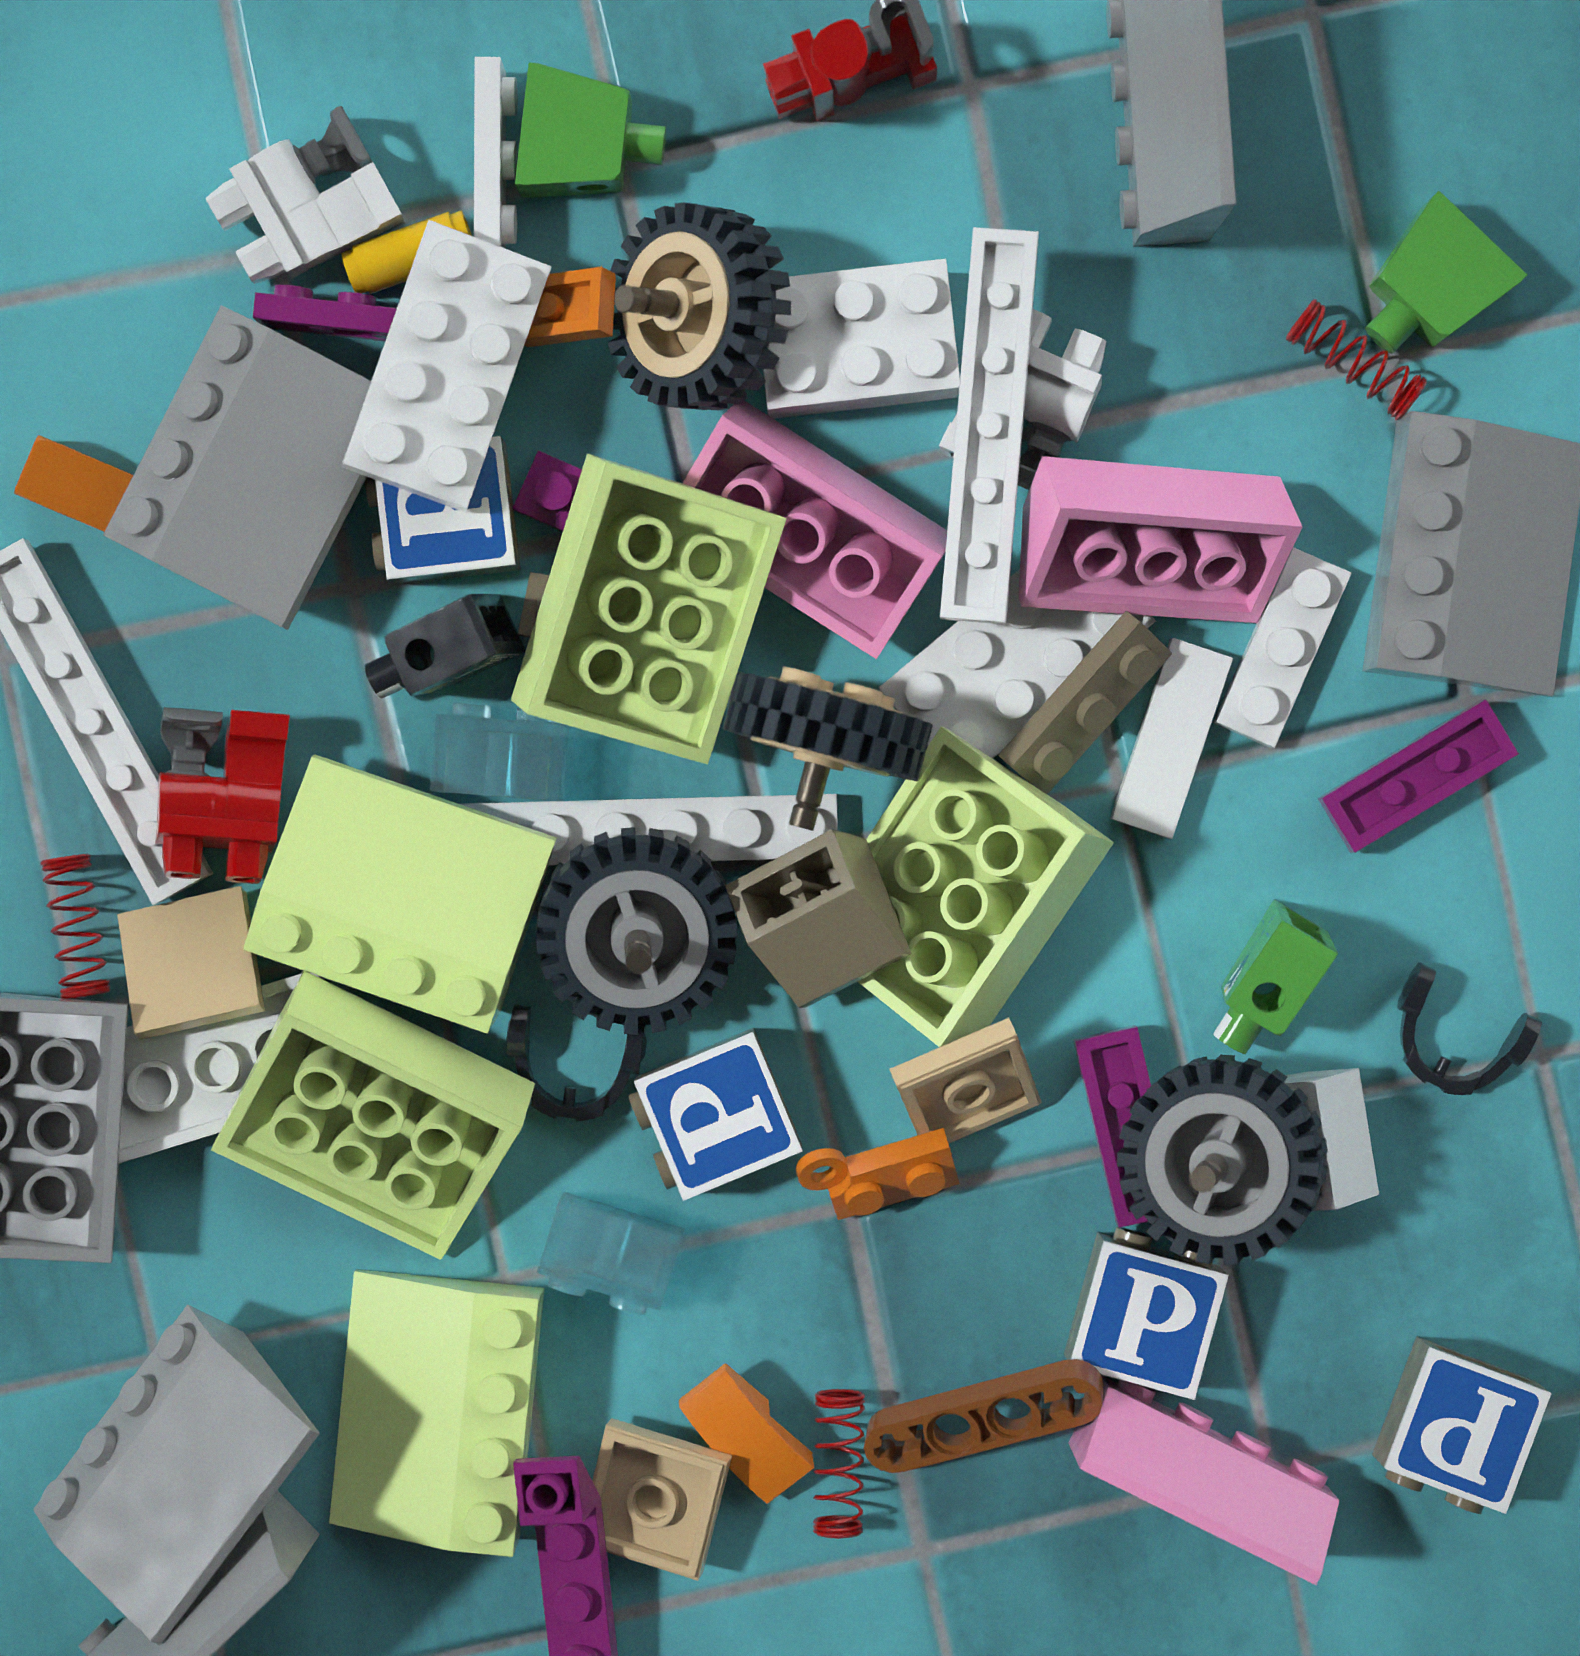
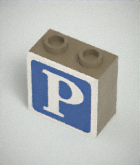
[365,436,521,585]
[629,1028,803,1201]
[1064,1227,1229,1400]
[1372,1336,1551,1514]

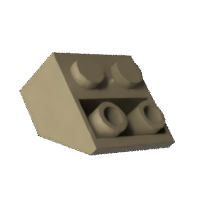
[725,829,911,1008]

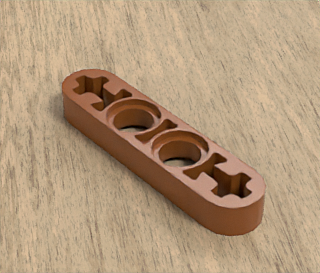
[864,1359,1104,1473]

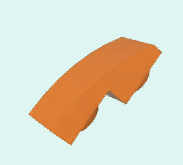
[679,1363,814,1504]

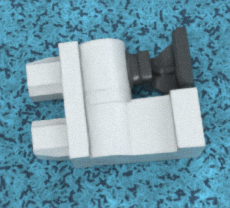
[205,106,405,284]
[939,309,1106,490]

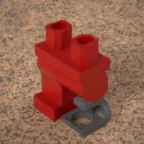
[763,0,937,121]
[155,707,290,884]

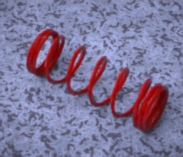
[1286,299,1427,420]
[40,854,111,999]
[813,1389,865,1539]

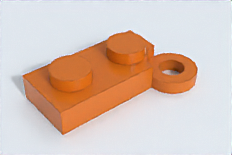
[524,266,616,347]
[796,1128,960,1220]

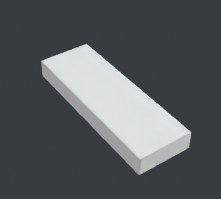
[1110,638,1233,839]

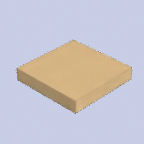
[117,886,265,1040]
[889,1018,1042,1143]
[592,1418,732,1581]

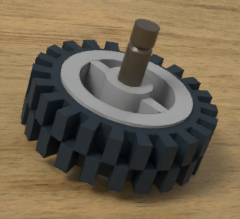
[536,827,738,1035]
[1117,1055,1328,1265]

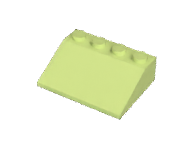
[511,453,787,765]
[857,726,1114,1047]
[243,754,557,1034]
[211,970,535,1260]
[329,1269,545,1557]

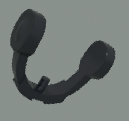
[1397,962,1542,1095]
[507,1004,647,1121]

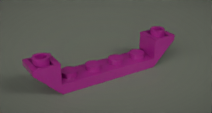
[513,1456,618,1656]

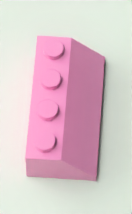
[682,401,947,659]
[1019,456,1302,623]
[1068,1375,1340,1585]

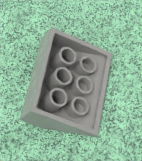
[1106,0,1236,247]
[103,305,371,630]
[1363,411,1580,697]
[0,993,128,1263]
[33,1304,320,1645]
[78,1490,320,1656]

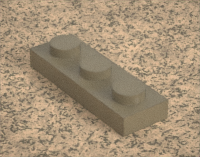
[998,611,1172,794]

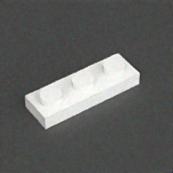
[474,57,518,249]
[1213,547,1352,748]

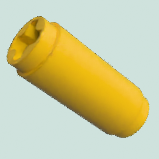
[341,210,472,294]

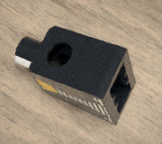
[365,594,526,699]

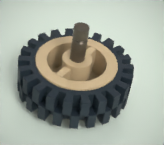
[607,202,791,411]
[723,667,933,831]

